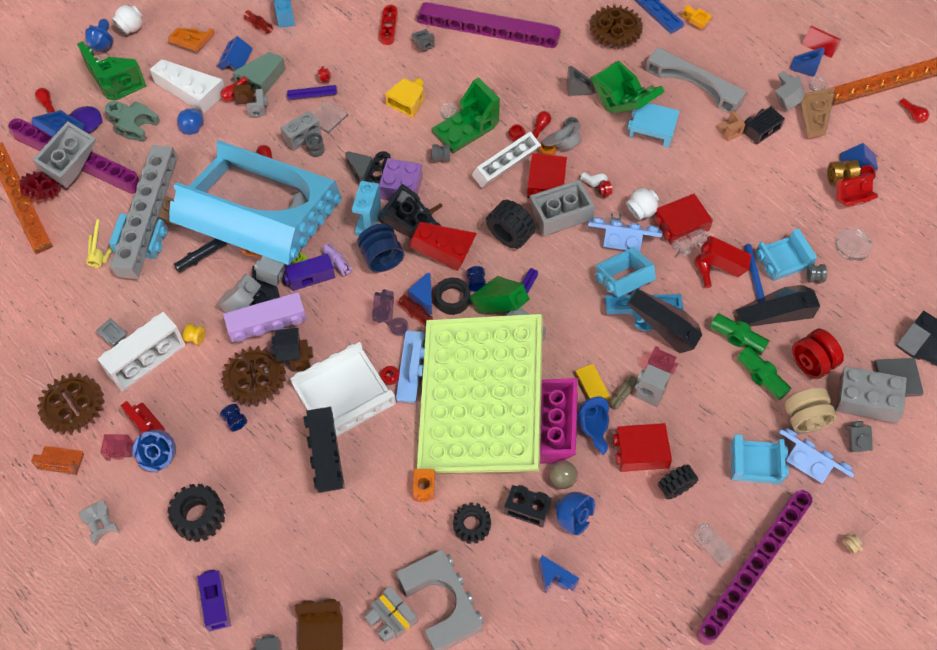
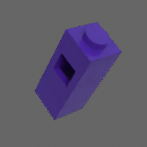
[284,253,335,291]
[197,570,231,632]

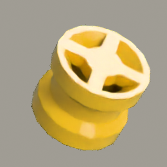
[183,323,206,345]

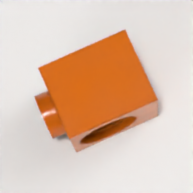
[413,469,435,502]

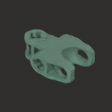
[105,101,160,142]

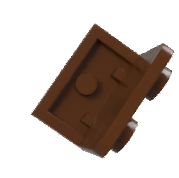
[295,599,343,650]

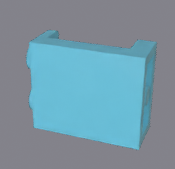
[627,103,680,147]
[352,181,382,236]
[109,213,167,259]
[756,228,817,281]
[731,435,789,484]

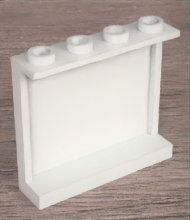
[290,342,396,436]

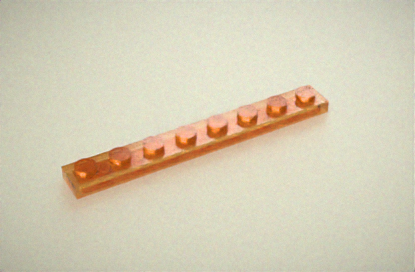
[832,58,937,106]
[0,142,53,254]

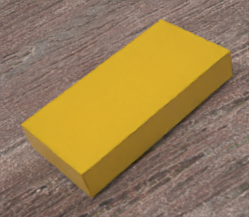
[575,364,610,400]

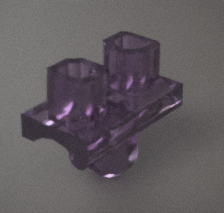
[372,289,394,326]

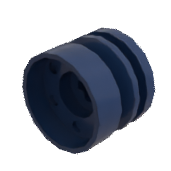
[357,223,405,273]

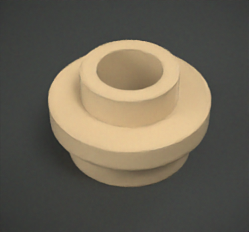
[843,533,863,554]

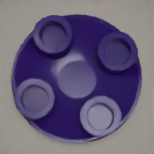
[69,106,103,134]

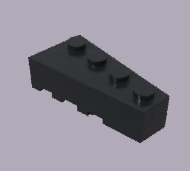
[303,406,345,493]

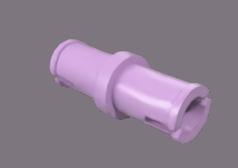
[322,243,352,276]

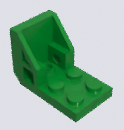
[77,41,147,101]
[590,61,665,113]
[432,77,500,154]

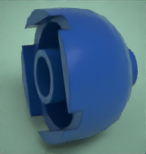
[133,429,176,472]
[556,492,595,535]

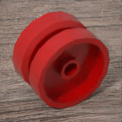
[792,328,844,379]

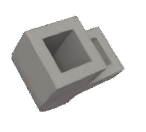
[775,71,805,111]
[216,273,261,313]

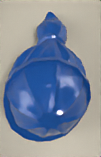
[85,19,114,52]
[577,396,609,455]

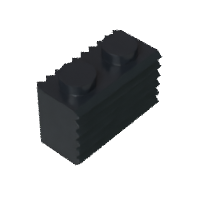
[743,106,785,145]
[271,328,300,362]

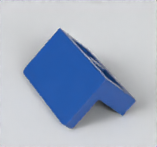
[217,36,252,70]

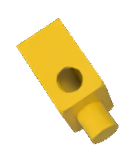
[385,78,424,118]

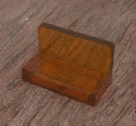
[31,446,84,475]

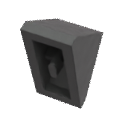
[566,66,595,96]
[345,151,372,184]

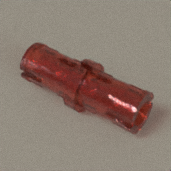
[243,10,273,34]
[398,295,433,327]

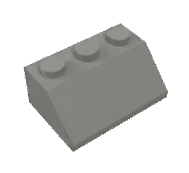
[530,180,595,236]

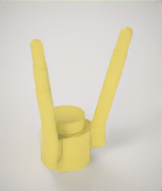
[86,219,112,268]

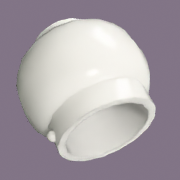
[112,5,142,35]
[626,188,659,221]

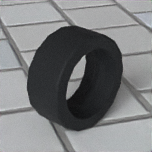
[435,277,470,315]

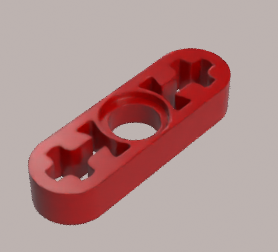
[379,5,398,45]

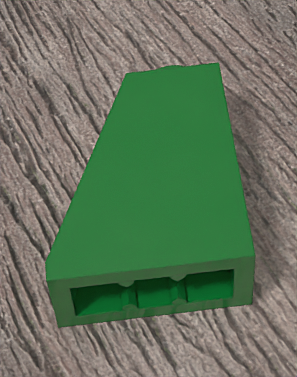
[470,276,530,313]

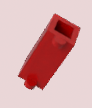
[700,236,751,277]

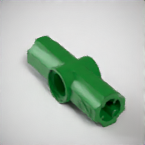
[709,313,770,355]
[736,347,792,400]

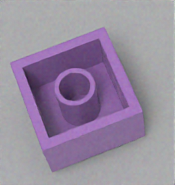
[379,158,423,201]

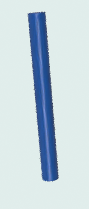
[744,244,764,300]

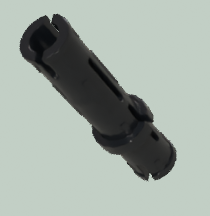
[173,238,227,274]

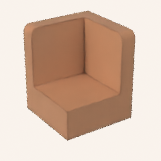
[717,110,745,141]

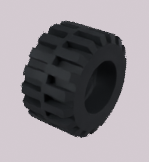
[486,199,536,249]
[167,483,226,542]

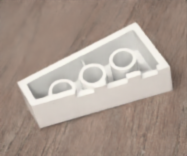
[150,59,225,114]

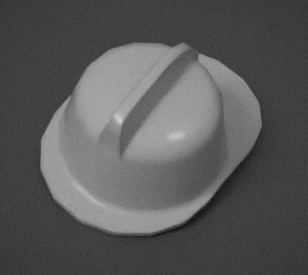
[542,122,582,151]

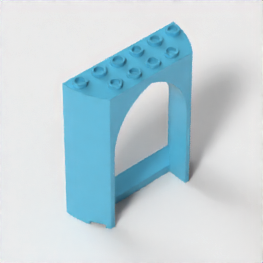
[169,140,342,265]

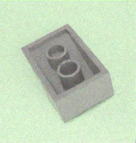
[33,121,96,188]

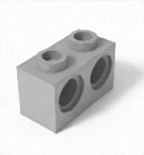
[280,110,321,151]

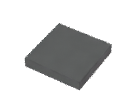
[874,358,924,397]

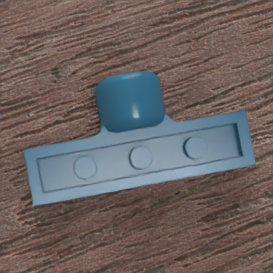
[605,294,684,332]

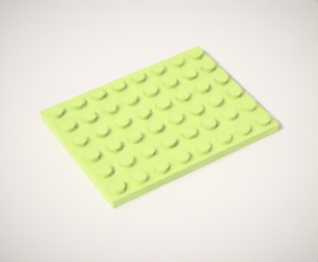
[417,314,543,473]

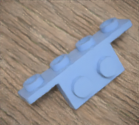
[588,217,662,252]
[396,331,425,403]
[779,428,854,483]

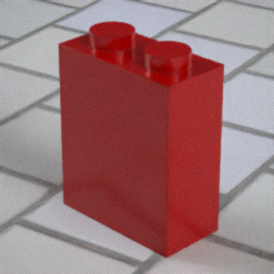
[527,153,567,198]
[654,193,713,246]
[612,423,672,472]

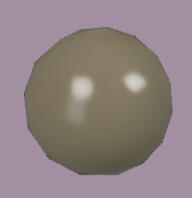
[549,460,578,489]

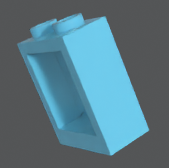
[595,247,656,298]

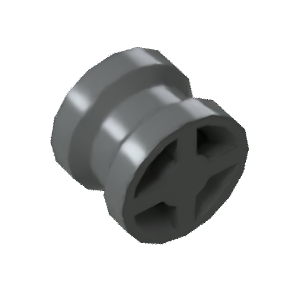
[806,264,827,283]

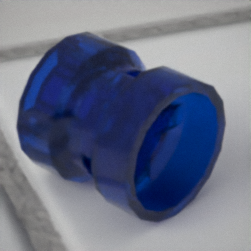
[466,266,487,292]
[220,403,248,432]

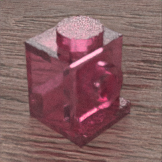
[646,346,678,374]
[101,434,134,461]

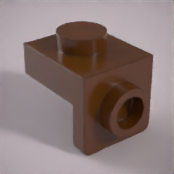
[233,85,255,104]
[289,339,314,372]

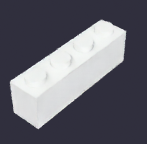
[472,131,541,189]

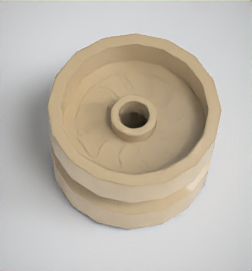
[784,388,837,433]

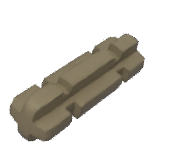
[609,376,638,409]

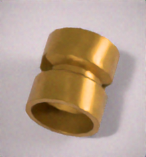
[827,160,860,185]

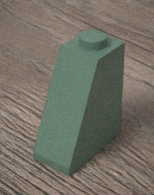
[233,52,286,95]

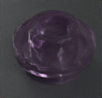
[389,317,409,336]

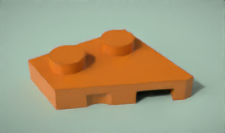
[168,28,214,52]

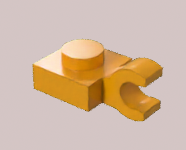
[681,5,712,30]

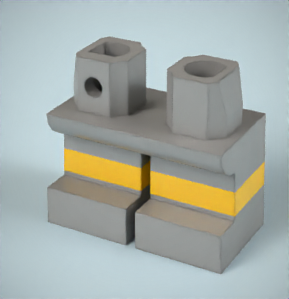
[364,586,418,643]

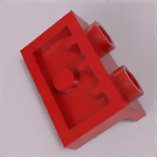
[836,172,878,207]
[120,401,165,434]

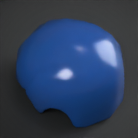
[177,108,204,135]

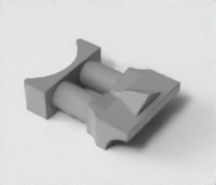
[79,500,120,545]

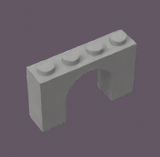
[396,549,484,650]

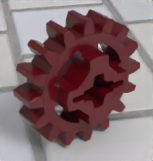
[19,171,61,201]

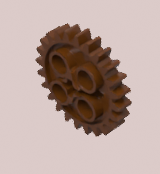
[589,4,643,49]
[221,346,286,407]
[37,373,105,435]

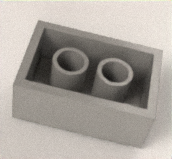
[836,366,907,423]

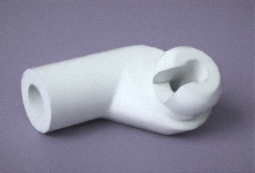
[580,172,608,187]

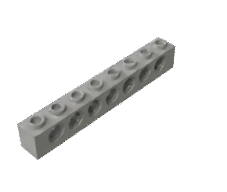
[110,145,178,279]

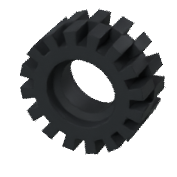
[658,464,699,500]
[453,502,491,544]

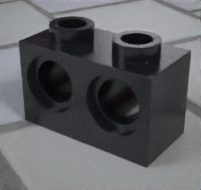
[504,485,552,528]

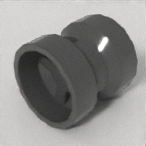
[305,133,325,157]
[432,144,450,162]

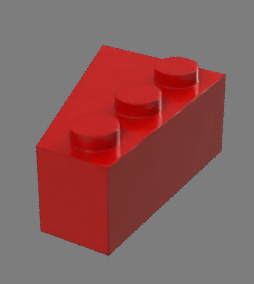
[408,222,477,271]

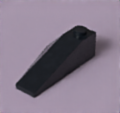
[378,184,441,238]
[736,285,820,326]
[626,288,702,353]
[896,310,937,366]

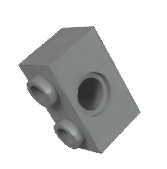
[634,364,671,407]

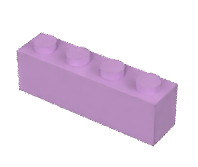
[223,292,307,342]

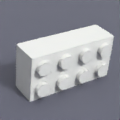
[98,312,186,392]

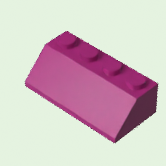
[540,378,578,463]

